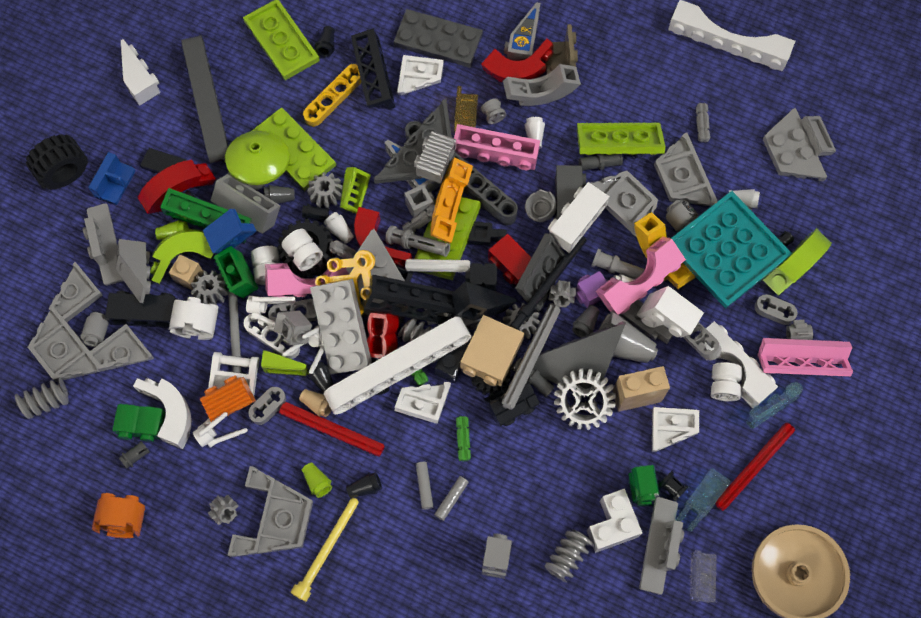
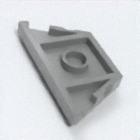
[763,108,827,181]
[654,133,718,206]
[591,171,658,238]
[346,229,405,306]

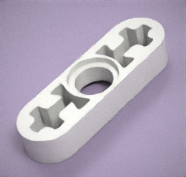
[244,314,300,359]

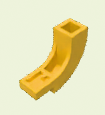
[634,212,695,289]

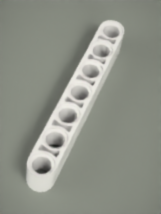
[324,317,471,415]

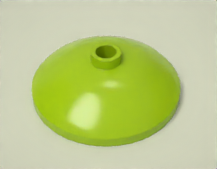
[225,131,290,185]

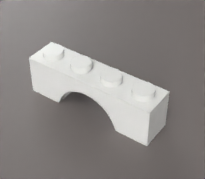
[695,321,778,409]

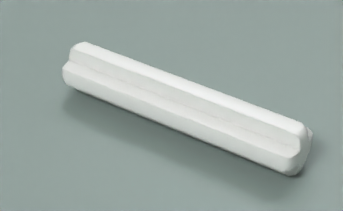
[405,259,470,272]

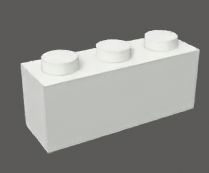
[548,182,610,253]

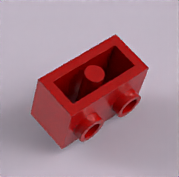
[488,234,532,286]

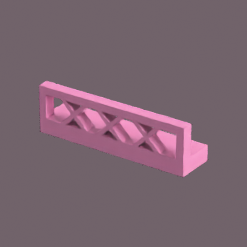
[757,338,853,376]

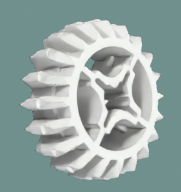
[554,368,616,430]

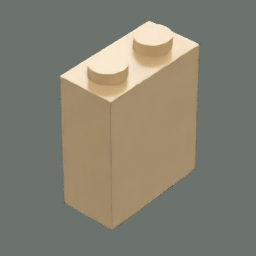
[460,315,524,386]
[612,366,670,412]

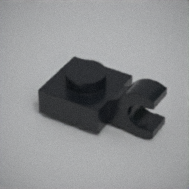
[469,221,507,246]

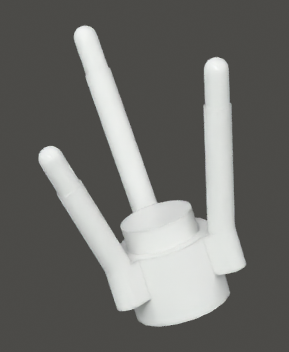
[246,296,296,326]
[282,325,324,374]
[193,412,248,448]

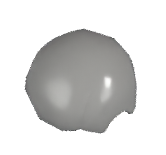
[525,189,557,222]

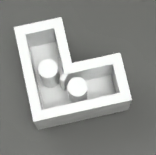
[637,286,704,338]
[587,489,642,553]

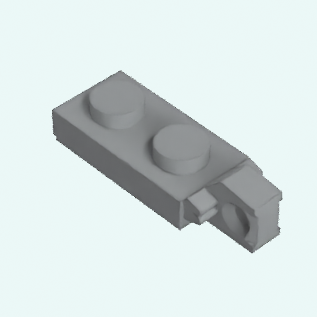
[619,300,673,344]

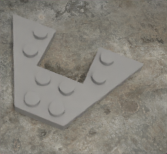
[28,262,154,382]

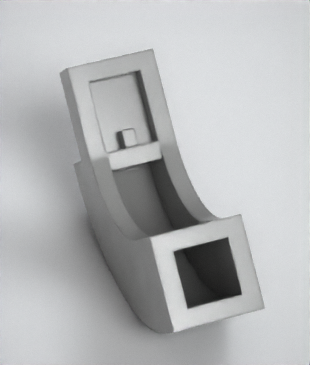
[503,64,581,106]

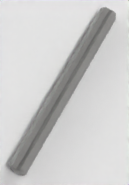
[502,303,561,410]

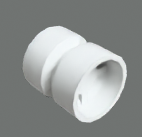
[282,229,323,271]
[251,246,280,285]
[711,362,742,401]

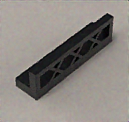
[351,28,396,110]
[364,274,456,324]

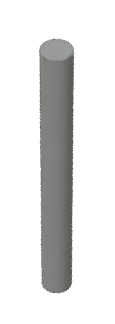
[228,290,242,373]

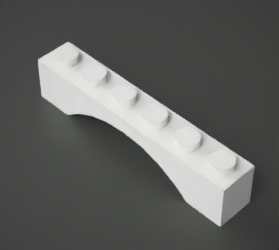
[668,0,795,71]

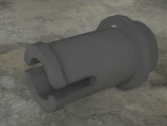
[119,441,150,469]

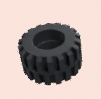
[26,134,88,190]
[278,219,335,279]

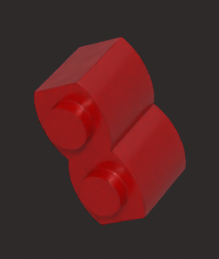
[367,311,399,359]

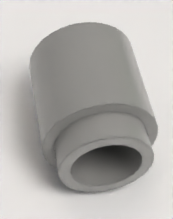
[80,312,109,347]

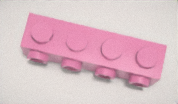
[454,124,540,170]

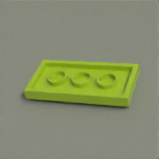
[243,0,320,80]
[252,107,336,191]
[577,123,665,155]
[414,197,481,280]

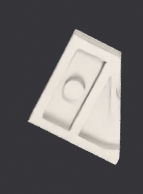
[397,55,444,95]
[395,382,451,424]
[652,407,699,452]

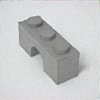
[482,534,512,579]

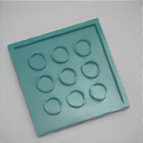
[671,191,792,309]

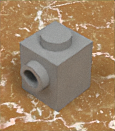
[404,184,436,217]

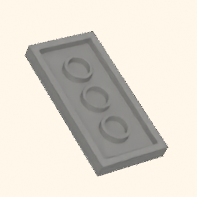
[310,279,372,374]

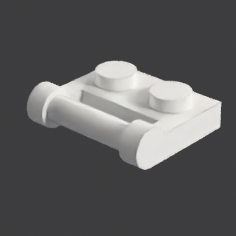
[208,352,260,396]

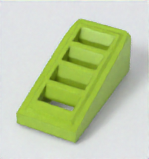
[340,167,371,214]
[261,350,309,376]

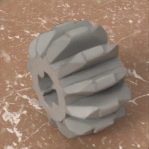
[307,172,343,208]
[191,270,229,305]
[503,302,540,340]

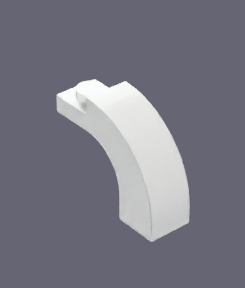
[133,378,192,449]

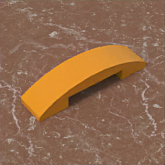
[431,157,473,244]

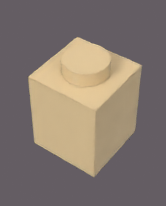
[169,255,203,290]

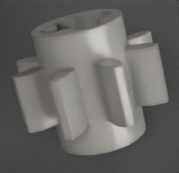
[549,280,576,308]
[786,320,813,340]
[208,495,239,525]

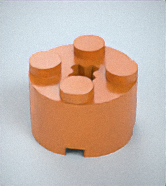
[92,493,145,538]

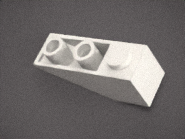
[121,39,160,106]

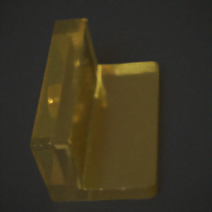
[455,86,478,131]

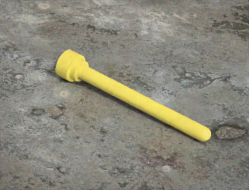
[290,498,359,602]

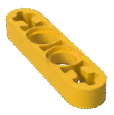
[303,64,361,127]

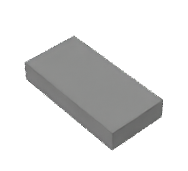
[800,116,836,156]

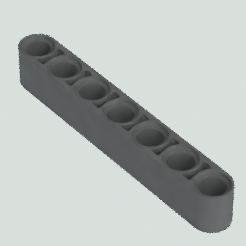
[181,35,228,163]
[405,121,518,225]

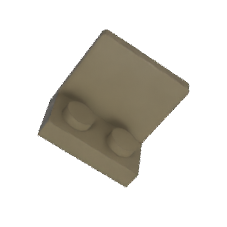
[545,24,578,75]

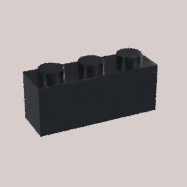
[105,291,177,328]

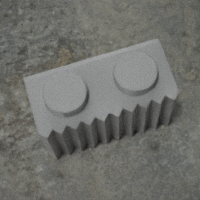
[414,131,456,184]

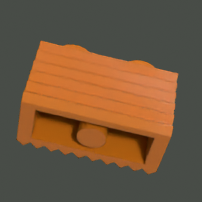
[200,375,256,422]

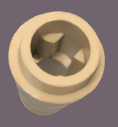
[299,389,332,417]

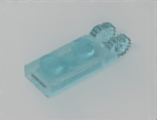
[746,382,803,429]
[676,468,731,532]

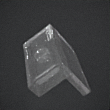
[690,550,717,603]

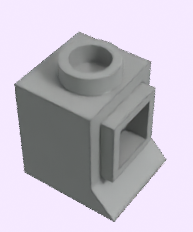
[273,310,312,345]

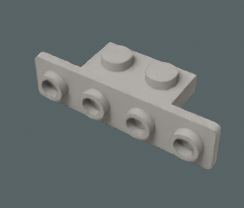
[83,203,124,286]
[639,497,684,595]

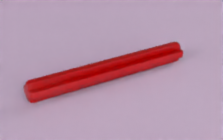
[279,402,385,457]
[715,423,795,511]

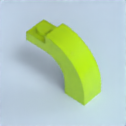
[763,228,832,296]
[150,229,214,284]

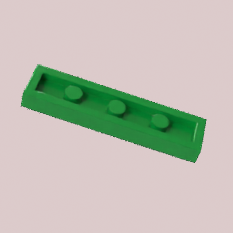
[160,188,252,244]

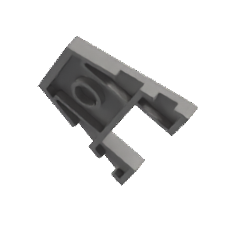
[228,466,313,557]

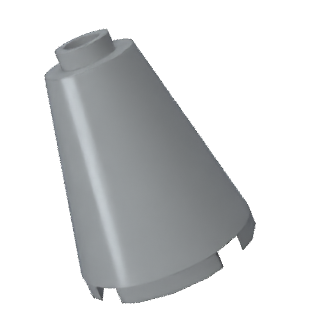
[598,311,658,363]

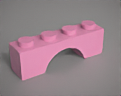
[596,237,686,315]
[265,261,349,297]

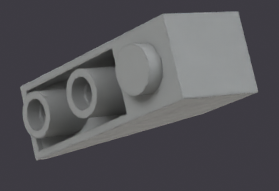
[116,239,151,303]

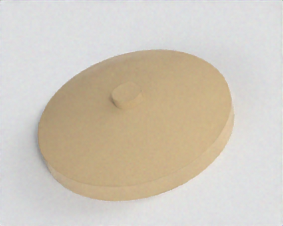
[752,525,850,618]

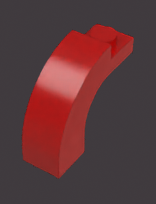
[481,39,554,82]
[137,160,216,214]
[354,207,412,268]

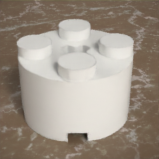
[169,297,219,340]

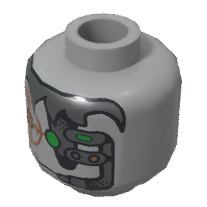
[666,200,698,232]

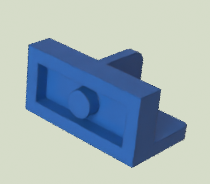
[88,152,136,205]
[203,209,256,253]

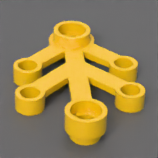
[315,250,375,315]

